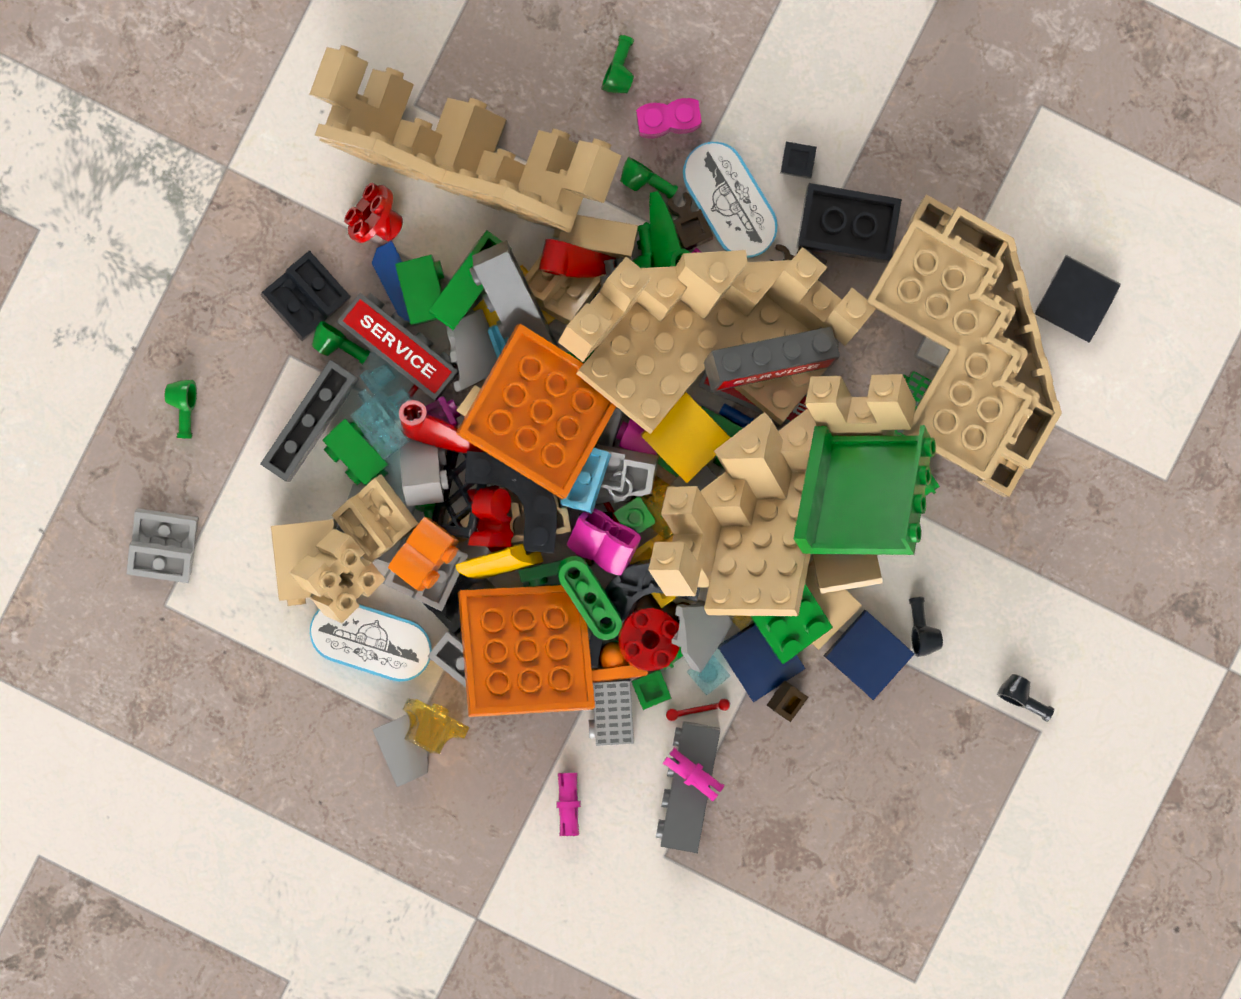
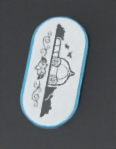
[683,142,777,258]
[310,604,432,682]

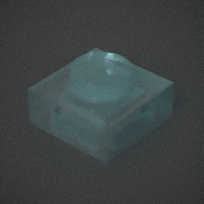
[686,655,730,696]

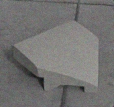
[671,600,733,672]

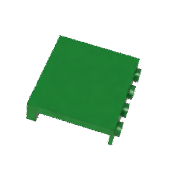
[793,425,936,555]

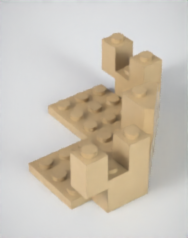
[309,45,621,233]
[867,194,1062,497]
[558,247,876,434]
[648,374,916,616]

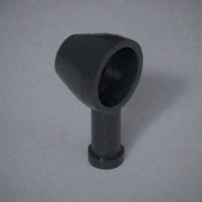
[909,597,943,657]
[997,674,1054,722]

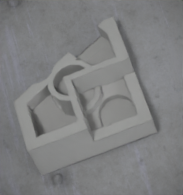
[447,309,497,392]
[594,444,659,508]
[373,705,431,787]

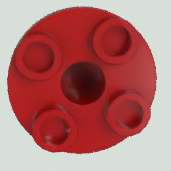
[344,183,403,243]
[619,608,679,671]

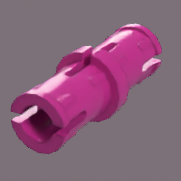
[662,747,725,802]
[556,773,581,836]

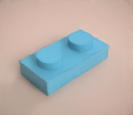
[560,448,611,514]

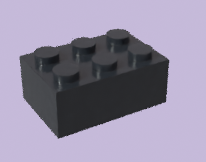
[796,183,902,264]

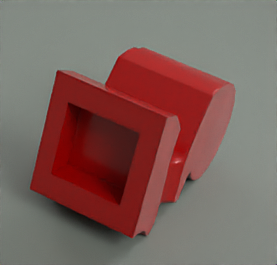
[468,488,514,547]

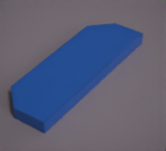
[372,241,410,322]

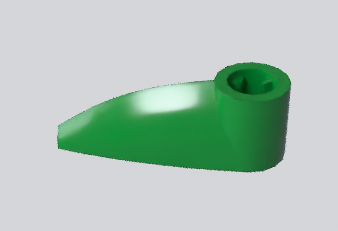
[649,191,691,267]

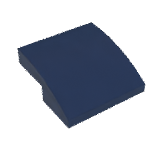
[823,610,914,700]
[718,623,806,702]

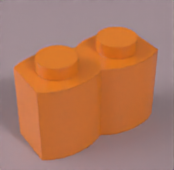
[388,517,459,591]

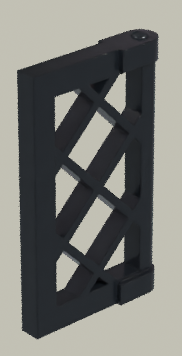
[432,450,487,539]

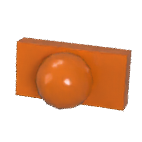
[592,642,648,683]

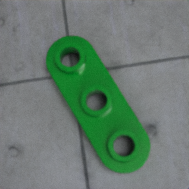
[558,556,622,640]

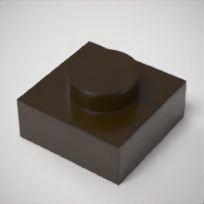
[767,680,809,722]

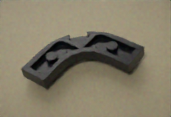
[465,451,557,553]
[592,559,701,640]

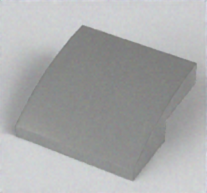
[127,508,199,583]
[383,529,468,611]

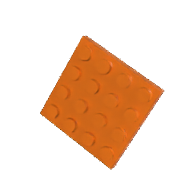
[456,324,616,499]
[458,585,595,717]

